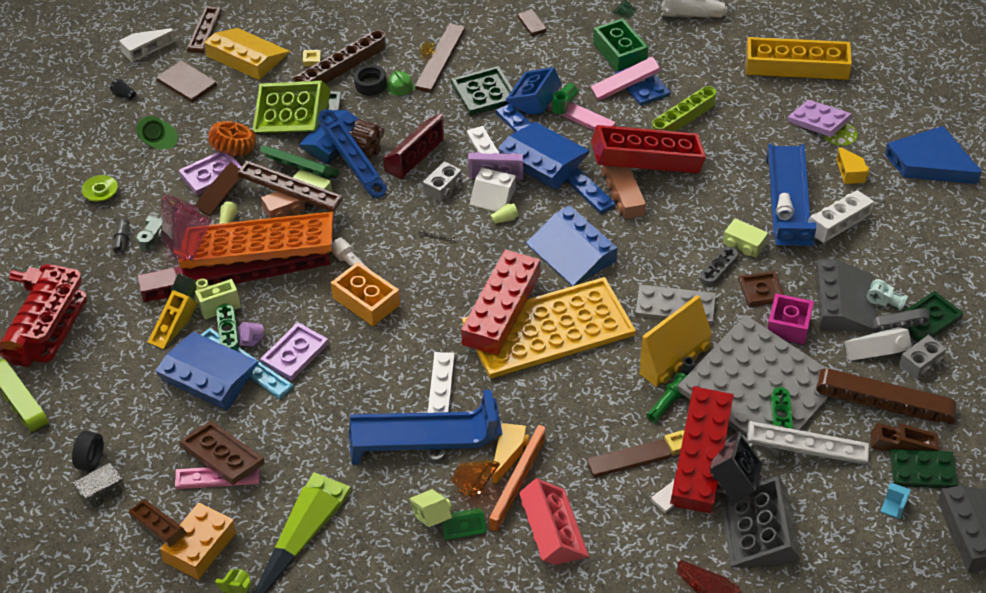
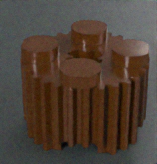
[349,119,385,159]

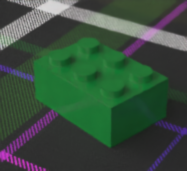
[593,18,648,71]

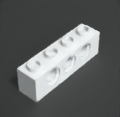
[808,190,874,243]

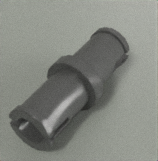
[113,218,130,253]

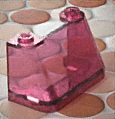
[161,193,212,261]

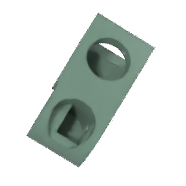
[137,215,167,251]

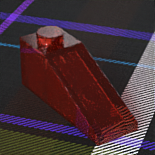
[677,560,742,593]

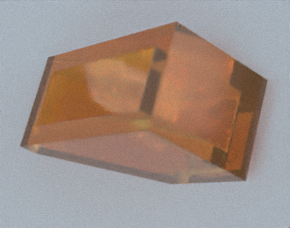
[450,460,500,497]

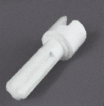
[332,238,369,269]

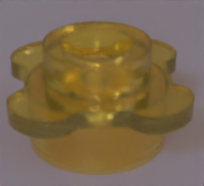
[419,41,436,58]

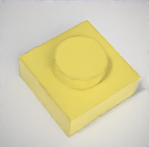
[303,50,321,67]
[664,430,684,456]

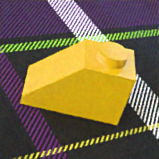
[836,148,869,184]

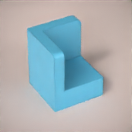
[881,483,911,520]

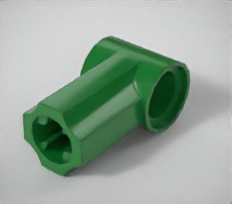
[552,83,579,115]

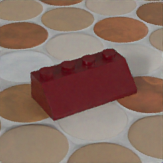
[383,113,444,179]

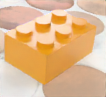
[331,262,400,326]
[160,502,236,580]

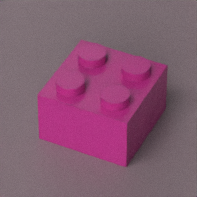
[767,293,814,345]

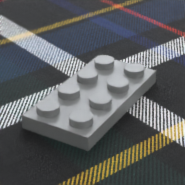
[635,284,716,325]

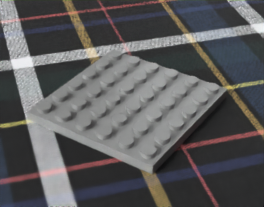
[677,315,830,457]

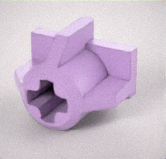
[237,322,264,347]

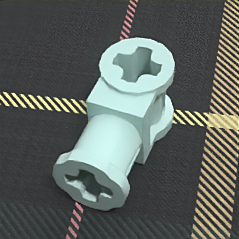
[867,279,908,311]

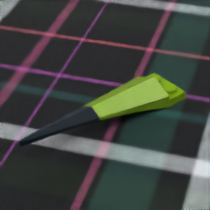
[254,472,351,593]

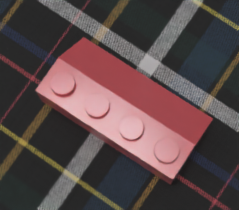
[519,478,589,565]

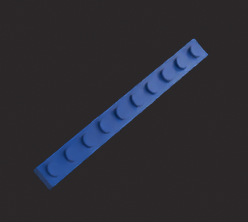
[496,104,615,214]

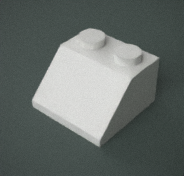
[469,167,516,212]

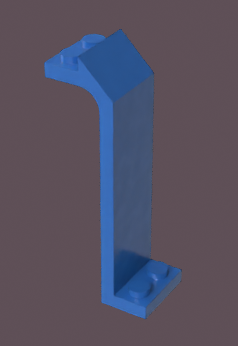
[766,144,816,246]
[348,390,502,465]

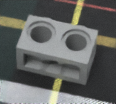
[423,161,463,202]
[899,335,947,379]

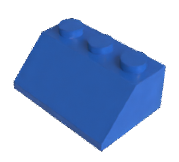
[506,67,562,115]
[299,110,359,165]

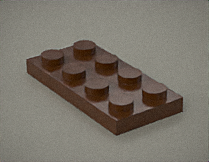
[179,421,265,485]

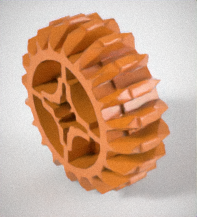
[208,121,256,157]

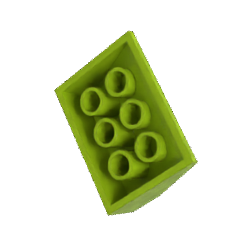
[252,81,331,133]

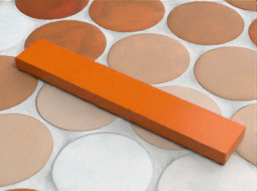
[489,425,546,531]

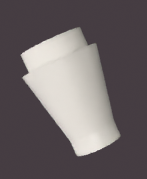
[776,193,794,220]

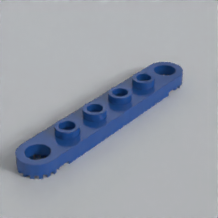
[318,109,386,198]

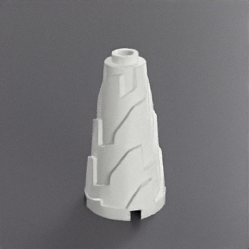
[661,0,727,18]

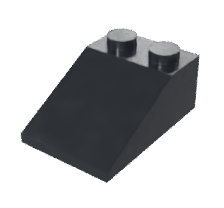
[710,431,762,502]

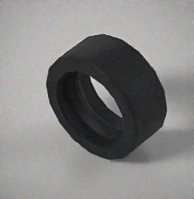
[354,65,387,96]
[72,431,104,472]

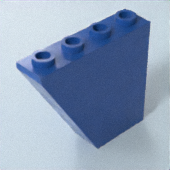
[885,126,982,184]

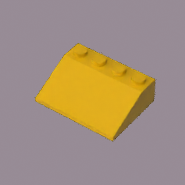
[204,28,290,80]
[639,295,712,387]

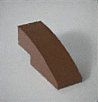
[195,162,243,216]
[870,423,939,451]

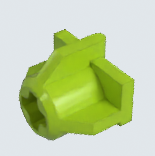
[215,569,252,593]

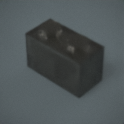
[73,462,125,510]

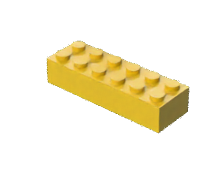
[746,37,852,80]

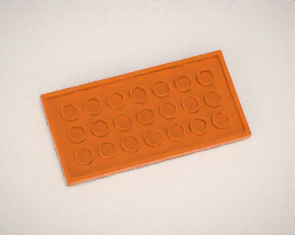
[179,211,334,269]

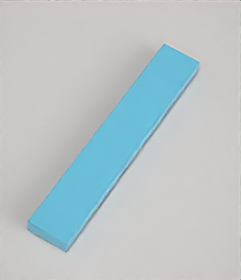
[201,328,294,399]

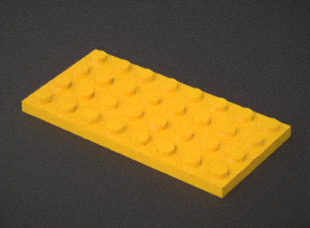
[462,277,636,379]

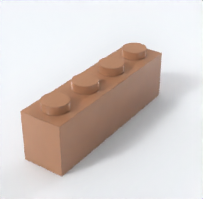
[601,166,646,219]

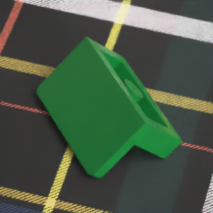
[441,508,487,540]

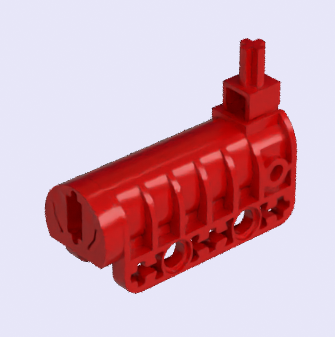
[0,264,87,368]

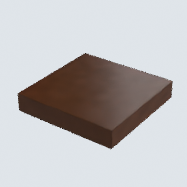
[738,271,784,307]

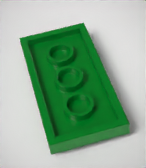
[260,145,339,178]

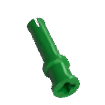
[646,373,687,423]

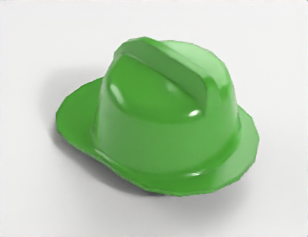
[386,71,415,96]
[136,116,178,149]

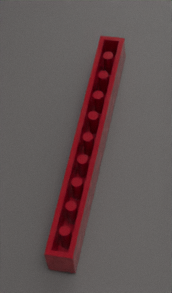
[138,252,330,303]

